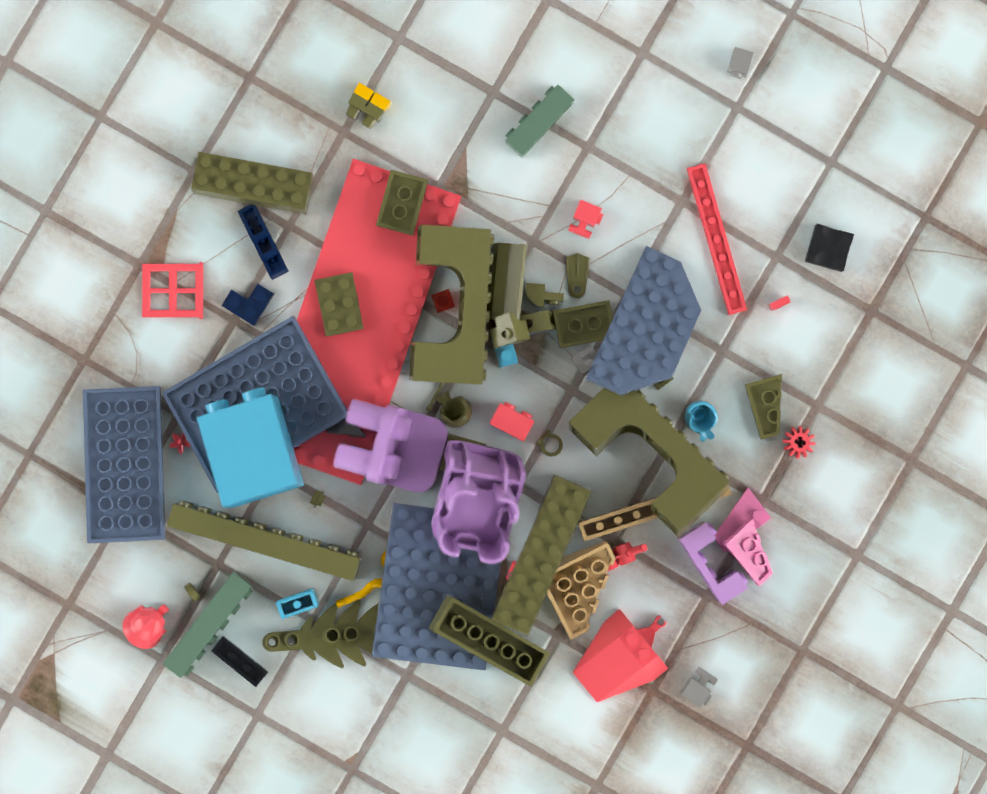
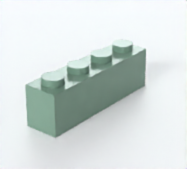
[505,85,575,158]

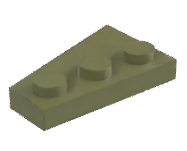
[745,374,782,440]

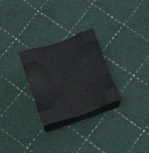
[805,223,854,272]

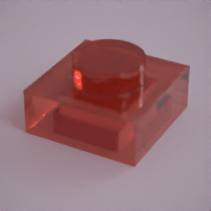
[431,289,455,313]

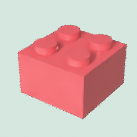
[489,402,534,442]

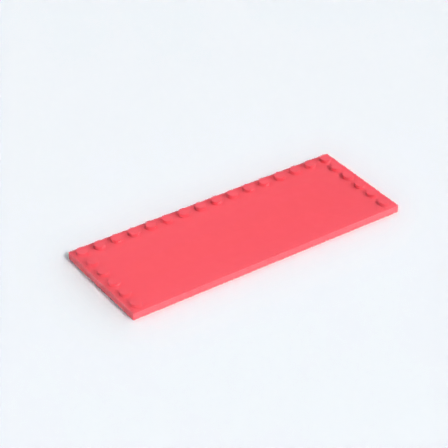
[294,158,462,485]

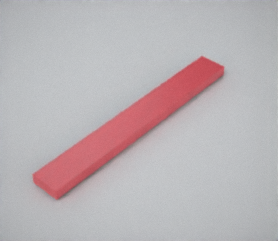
[687,163,747,316]

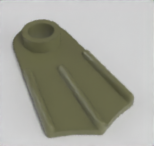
[566,253,590,298]

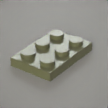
[376,170,428,236]
[315,272,364,337]
[553,300,613,348]

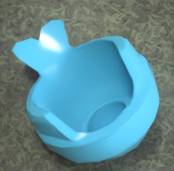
[684,400,718,442]

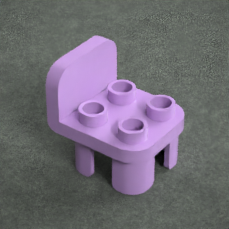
[334,399,448,492]
[431,440,526,564]

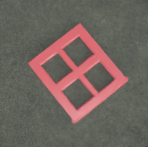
[142,262,203,319]

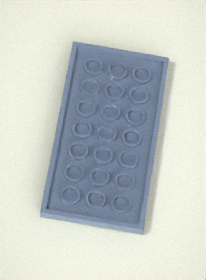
[83,386,166,544]

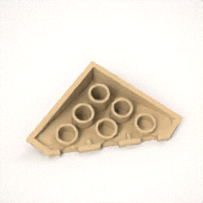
[547,541,616,640]

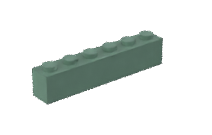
[163,571,253,678]

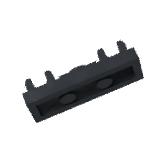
[211,636,269,687]

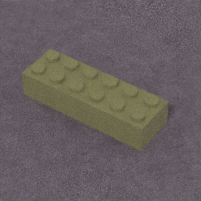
[191,152,314,215]
[428,595,550,687]

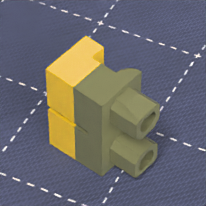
[346,82,391,129]

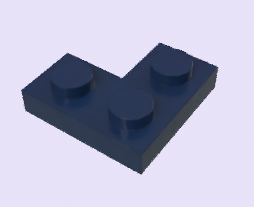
[221,284,274,326]

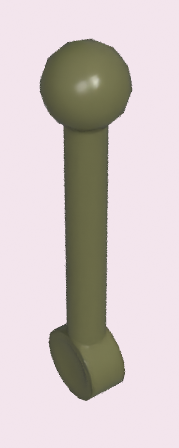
[426,382,444,412]

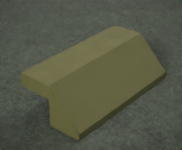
[487,243,527,320]

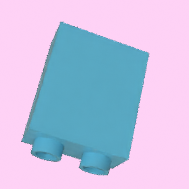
[197,388,304,508]

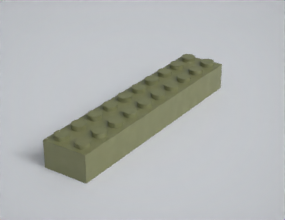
[167,500,362,581]

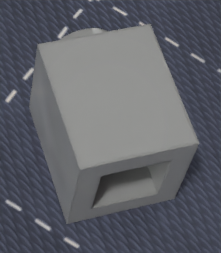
[727,47,754,79]

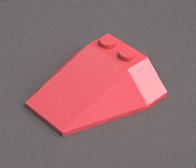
[573,609,668,702]

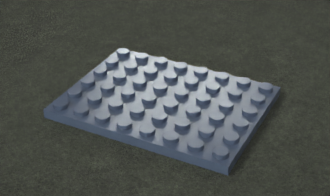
[162,316,348,493]
[371,503,501,671]

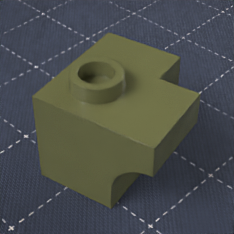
[490,312,530,348]

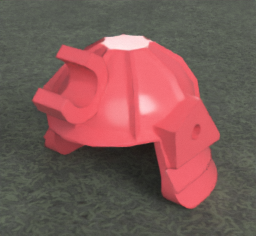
[122,604,170,649]

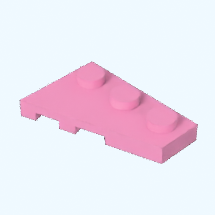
[714,487,771,552]
[723,518,773,586]

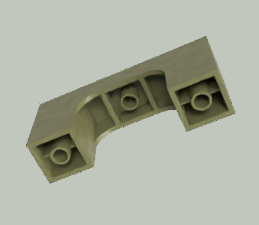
[409,225,494,385]
[569,388,730,538]
[492,474,592,636]

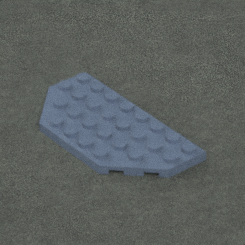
[586,246,701,395]

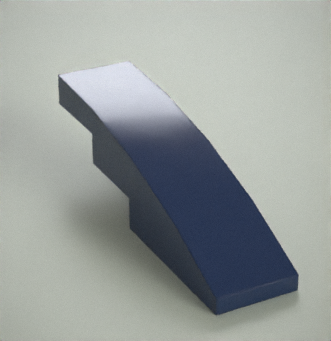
[237,204,289,280]

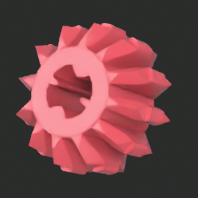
[782,426,816,459]

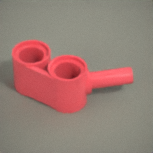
[608,542,648,571]

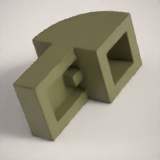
[526,283,564,308]

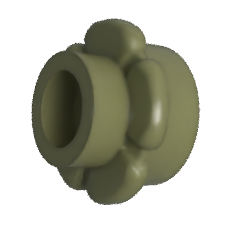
[309,490,326,508]

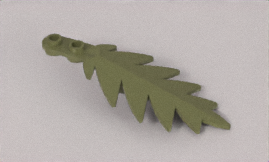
[262,600,386,668]

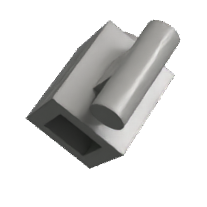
[680,666,718,707]

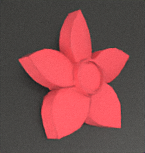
[169,433,191,454]

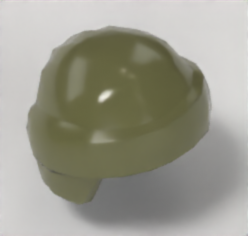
[436,391,472,428]

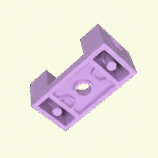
[677,521,748,605]

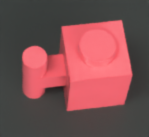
[568,200,603,239]

